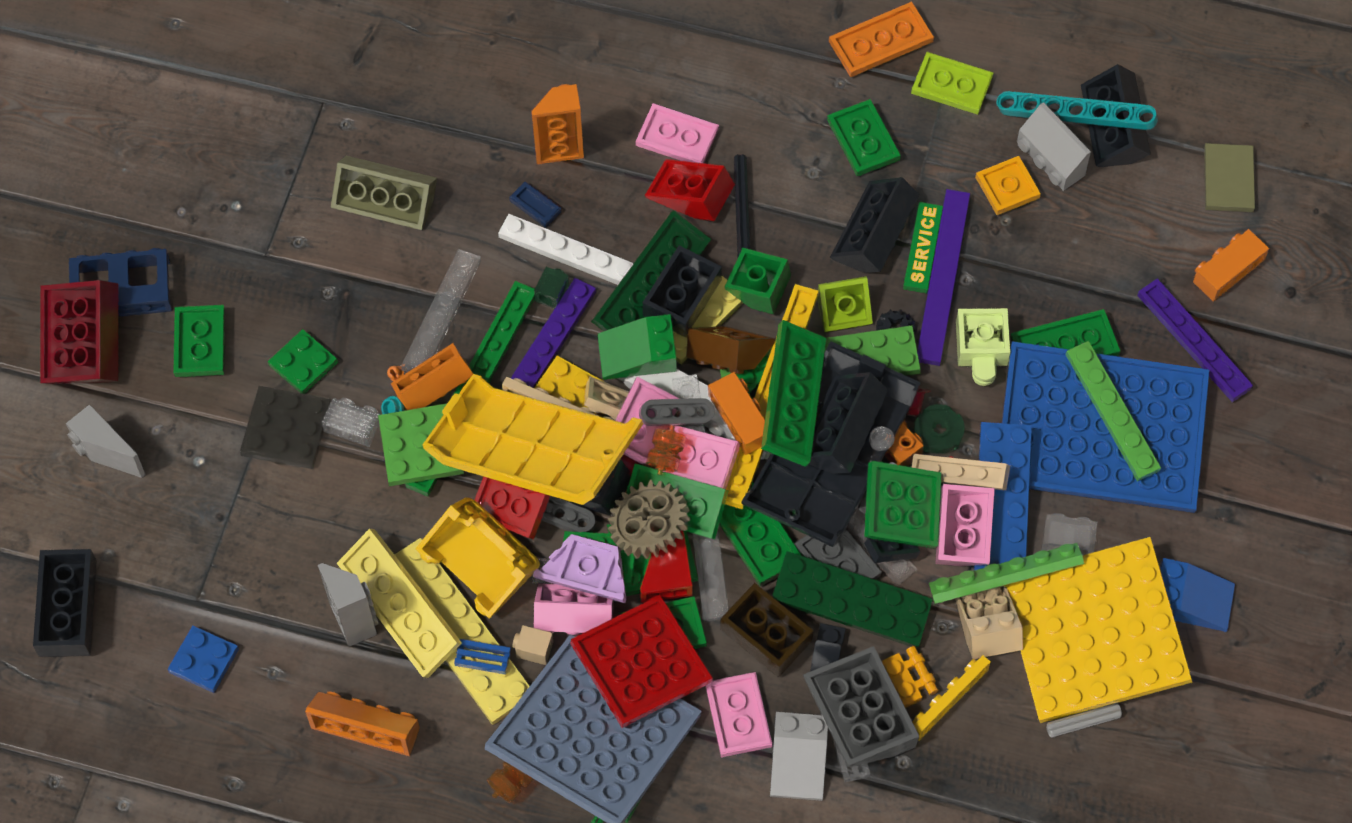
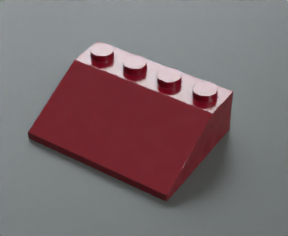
[40,280,118,384]

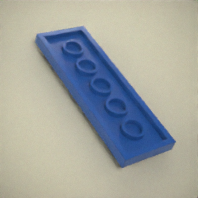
[973,422,1032,571]

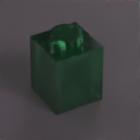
[534,267,569,309]

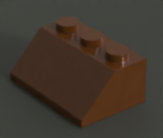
[686,326,775,374]

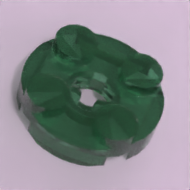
[914,404,965,454]

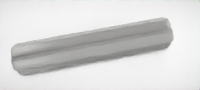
[1046,703,1122,737]

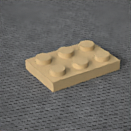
[584,376,629,420]

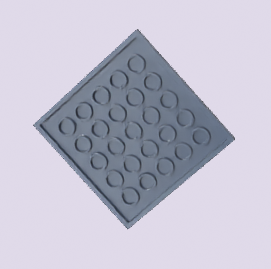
[485,634,702,823]

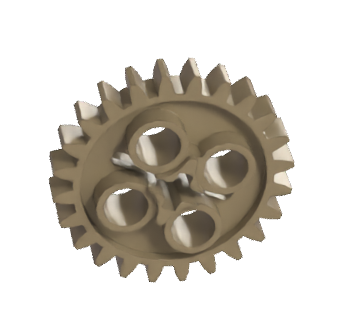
[608,480,690,559]

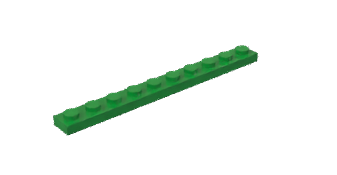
[405,281,537,497]

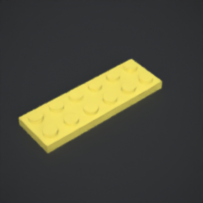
[337,529,462,678]

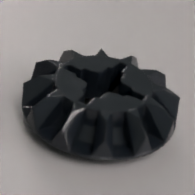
[876,309,915,333]

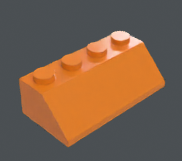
[531,84,584,164]
[305,691,420,756]

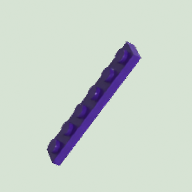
[511,278,596,388]
[1137,278,1253,402]

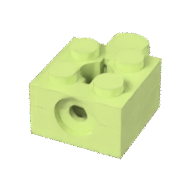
[956,308,1010,386]

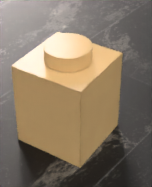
[512,626,553,665]

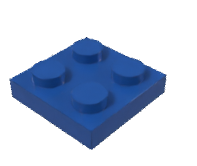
[168,625,239,693]

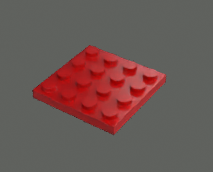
[570,595,713,728]

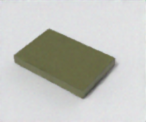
[1204,143,1255,212]

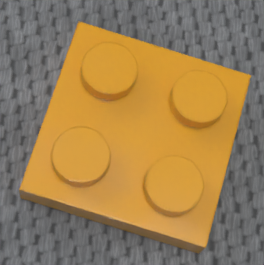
[975,156,1041,215]

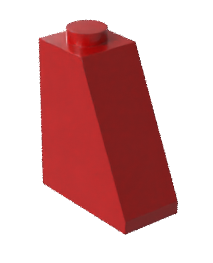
[640,531,692,603]

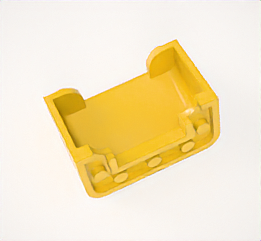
[415,497,540,618]

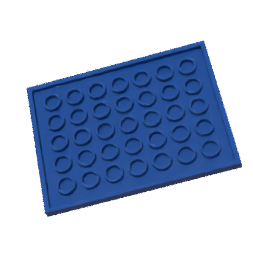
[1002,342,1209,513]

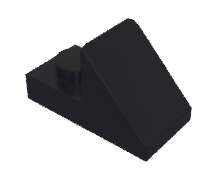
[810,623,846,672]

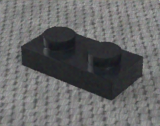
[864,538,920,563]

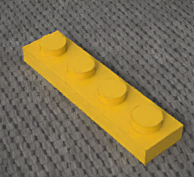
[912,655,991,741]

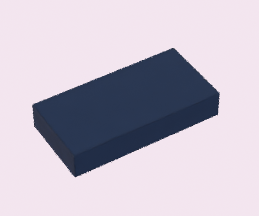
[509,182,561,228]

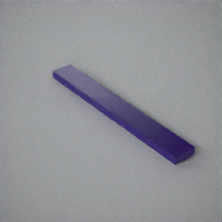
[917,189,970,366]

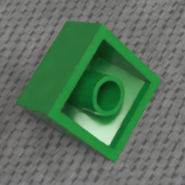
[725,248,791,314]

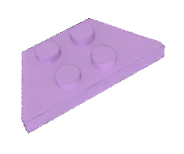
[533,534,626,603]

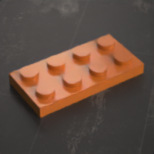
[829,2,934,78]

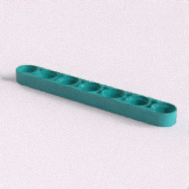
[996,91,1158,130]

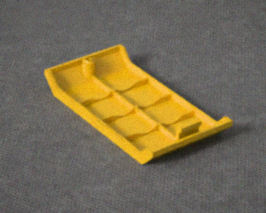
[422,374,643,505]

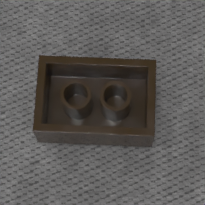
[720,583,813,678]

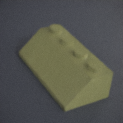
[331,155,437,230]

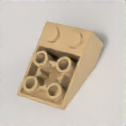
[955,586,1023,659]

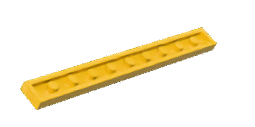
[725,284,819,509]

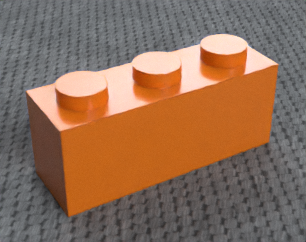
[1193,229,1269,302]
[391,343,473,410]
[708,372,765,455]

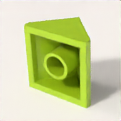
[817,276,873,332]

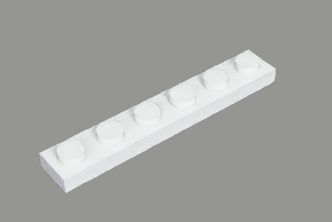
[498,214,633,285]

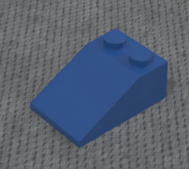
[1159,558,1235,632]

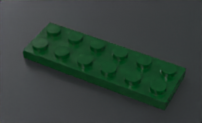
[591,210,711,331]
[772,551,933,648]

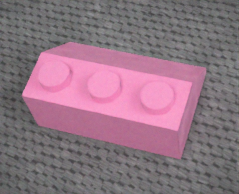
[935,484,994,566]
[534,582,614,635]

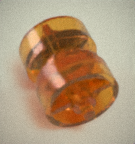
[646,425,687,475]
[487,761,534,803]

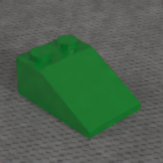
[598,314,677,380]

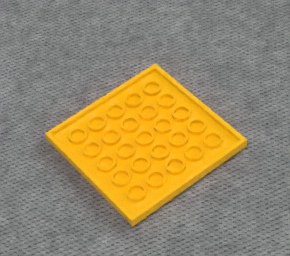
[1003,537,1192,723]

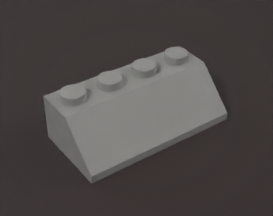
[318,563,379,647]

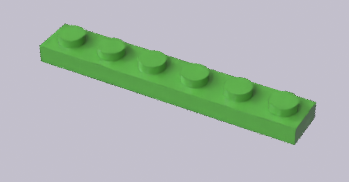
[1065,341,1161,482]
[929,543,1084,604]

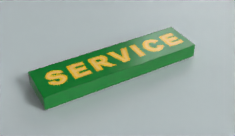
[903,202,943,293]

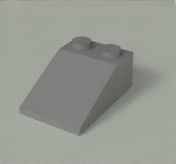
[66,405,146,478]
[770,712,828,801]

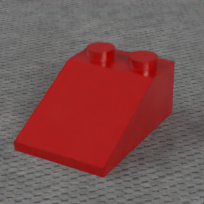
[645,159,735,221]

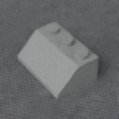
[1017,102,1091,191]

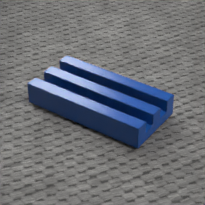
[454,639,511,675]

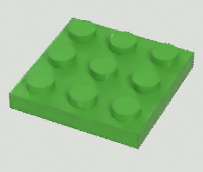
[378,404,464,486]

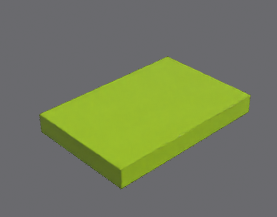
[911,52,993,115]

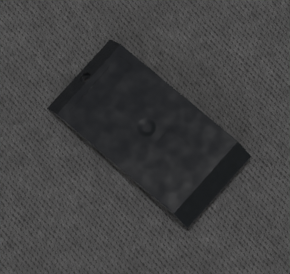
[741,341,921,547]

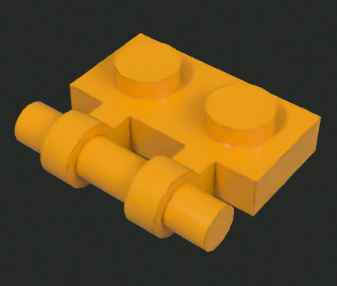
[882,646,938,708]

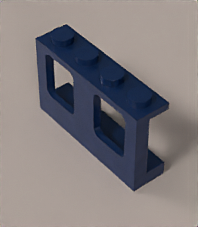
[69,248,172,317]

